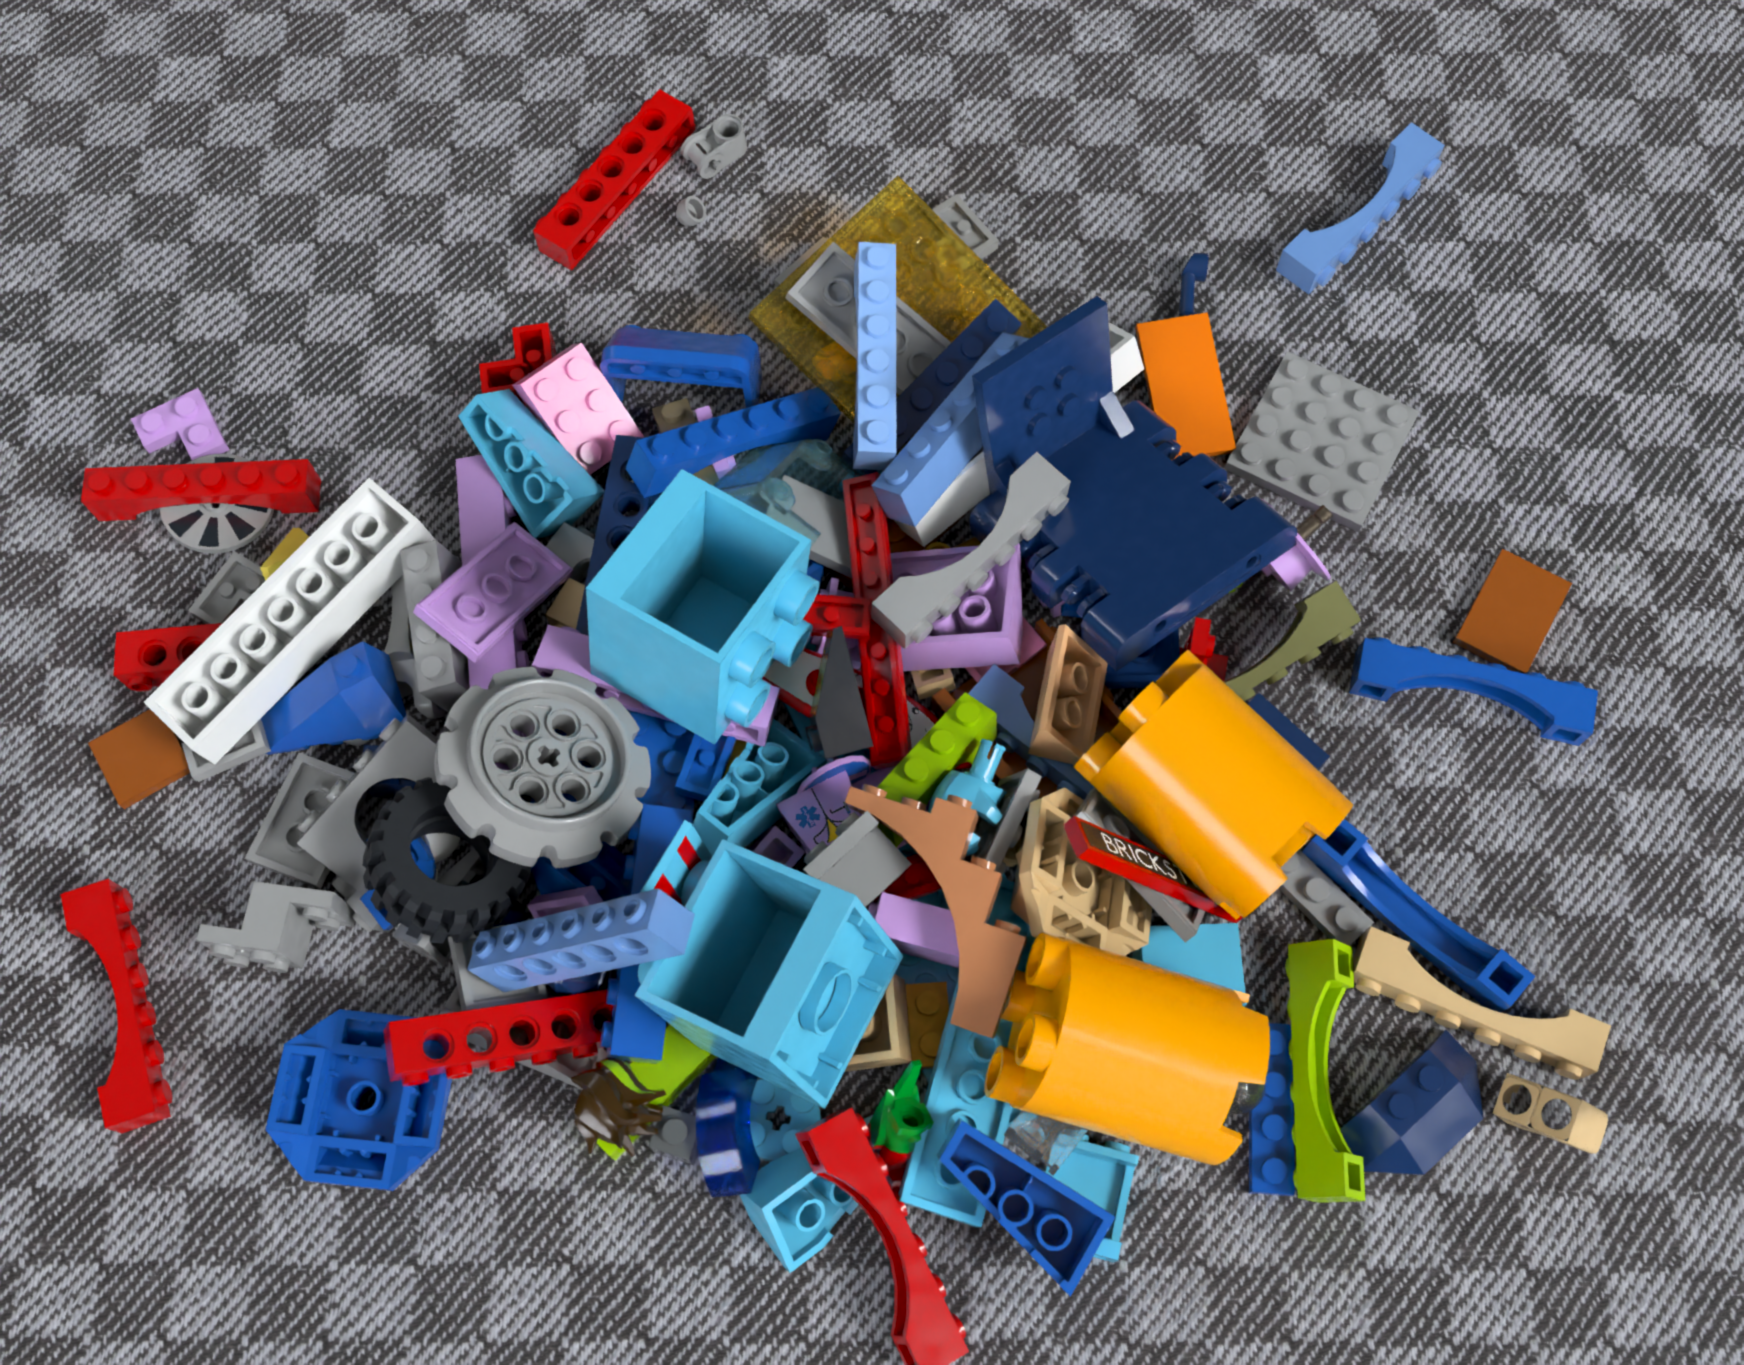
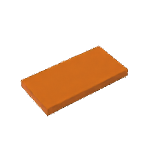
[1135,312,1236,460]

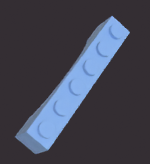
[853,242,896,470]

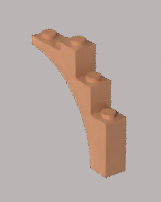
[845,784,1027,1039]

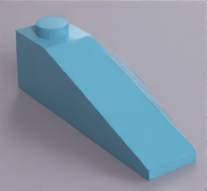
[736,1115,874,1273]

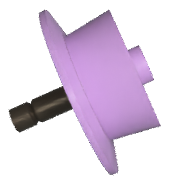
[1260,498,1333,592]

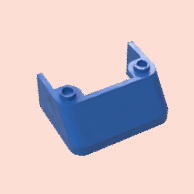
[600,325,762,408]

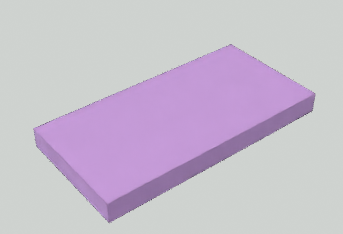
[413,522,574,663]

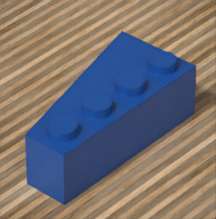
[936,1118,1115,1297]

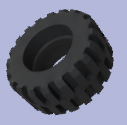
[362,777,532,944]

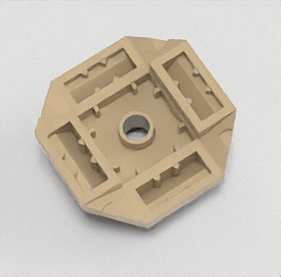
[1010,787,1152,956]

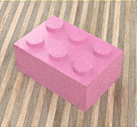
[512,343,644,475]

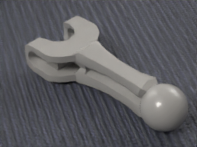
[384,575,446,719]

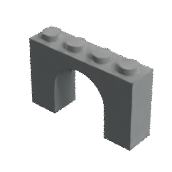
[400,540,470,713]
[297,714,438,895]

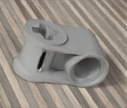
[681,114,747,179]

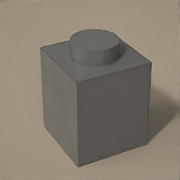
[648,1105,708,1166]

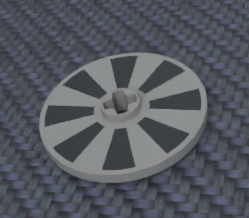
[159,454,274,554]

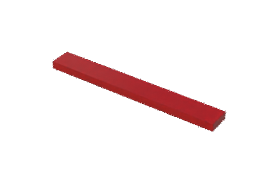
[842,472,912,770]

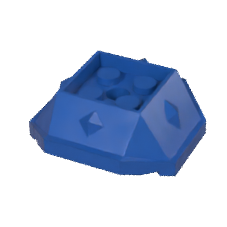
[265,1009,452,1191]

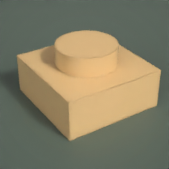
[911,668,956,700]

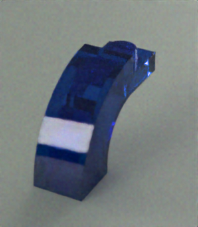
[696,1057,761,1198]

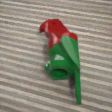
[867,1060,934,1194]

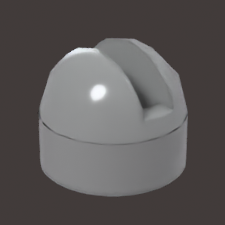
[676,196,706,227]

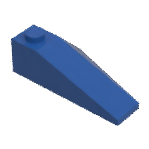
[261,641,407,755]

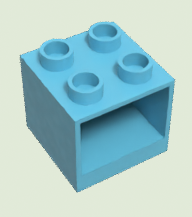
[586,469,820,745]
[635,839,903,1109]

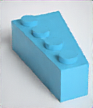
[458,389,604,539]
[693,719,827,857]

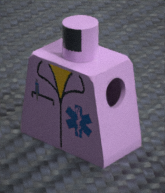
[776,770,862,853]

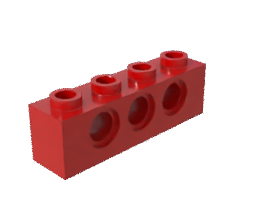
[113,623,223,691]

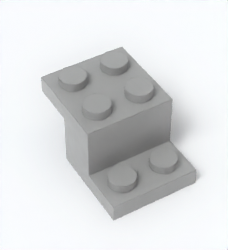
[803,811,911,907]
[196,881,356,973]

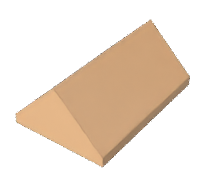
[1028,624,1108,765]

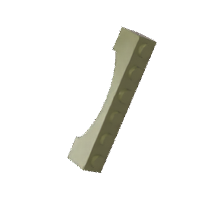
[1224,580,1361,701]

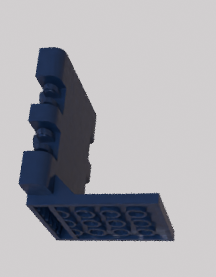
[969,296,1297,672]

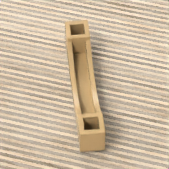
[1353,926,1611,1080]

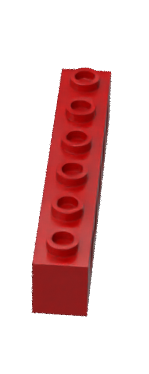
[533,89,695,271]
[383,990,613,1086]

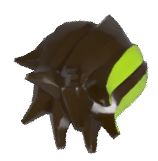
[571,1058,666,1157]

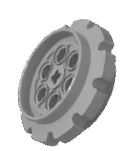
[434,667,651,868]

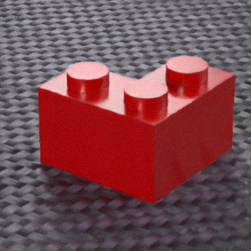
[479,322,556,410]

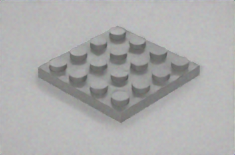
[1224,351,1420,532]

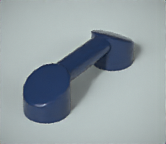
[1179,252,1208,317]

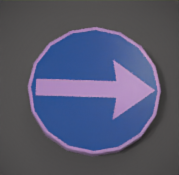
[797,756,871,793]

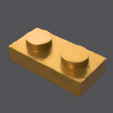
[905,982,949,1070]

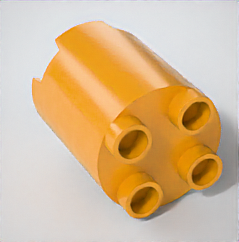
[1073,650,1353,919]
[984,933,1270,1165]

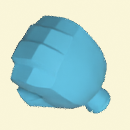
[927,739,1007,856]

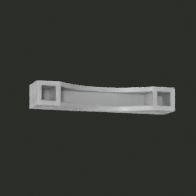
[871,452,1071,649]

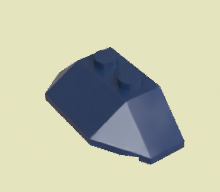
[1340,1030,1483,1175]

